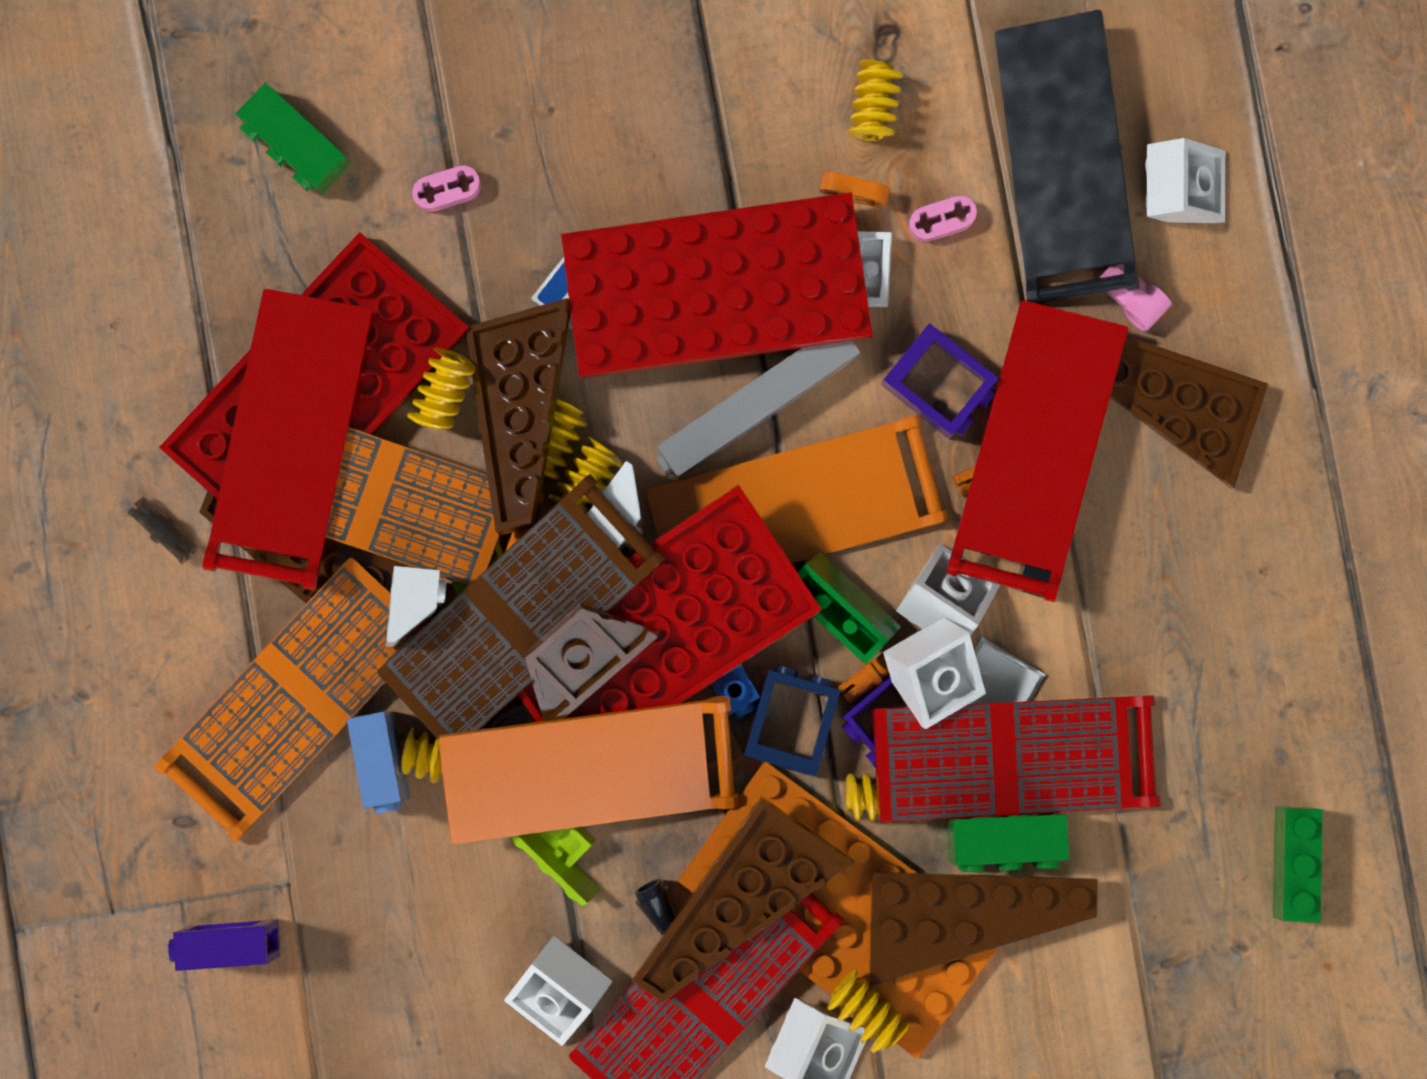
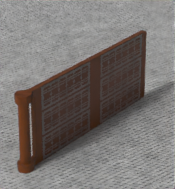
[377,474,667,739]

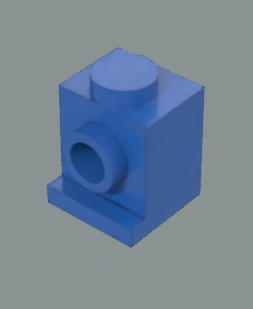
[710,664,760,719]

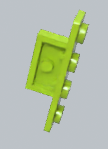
[510,827,600,907]

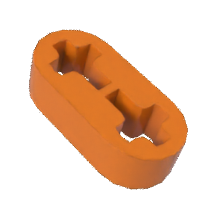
[819,172,890,208]

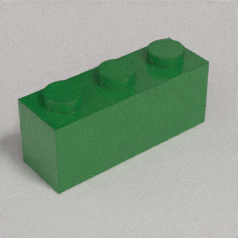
[235,82,350,195]
[798,552,901,665]
[1273,806,1323,923]

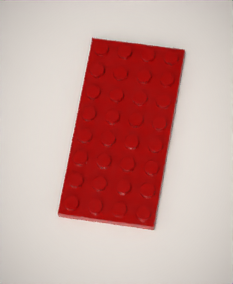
[561,192,873,379]
[159,232,469,500]
[518,484,822,722]

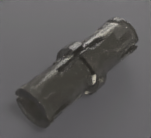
[128,497,198,564]

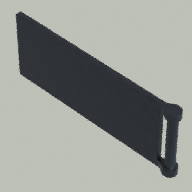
[995,10,1140,305]

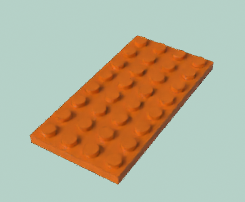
[677,762,998,1059]

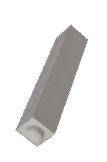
[655,341,861,480]

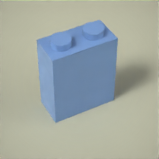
[347,711,410,814]

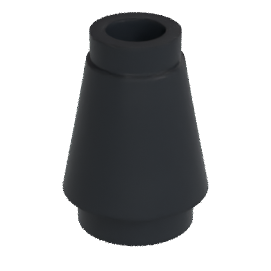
[635,879,677,936]

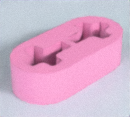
[412,165,481,212]
[908,195,977,242]

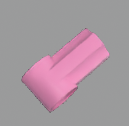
[1100,263,1172,332]

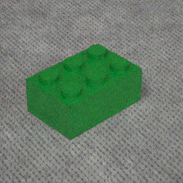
[946,812,1069,872]

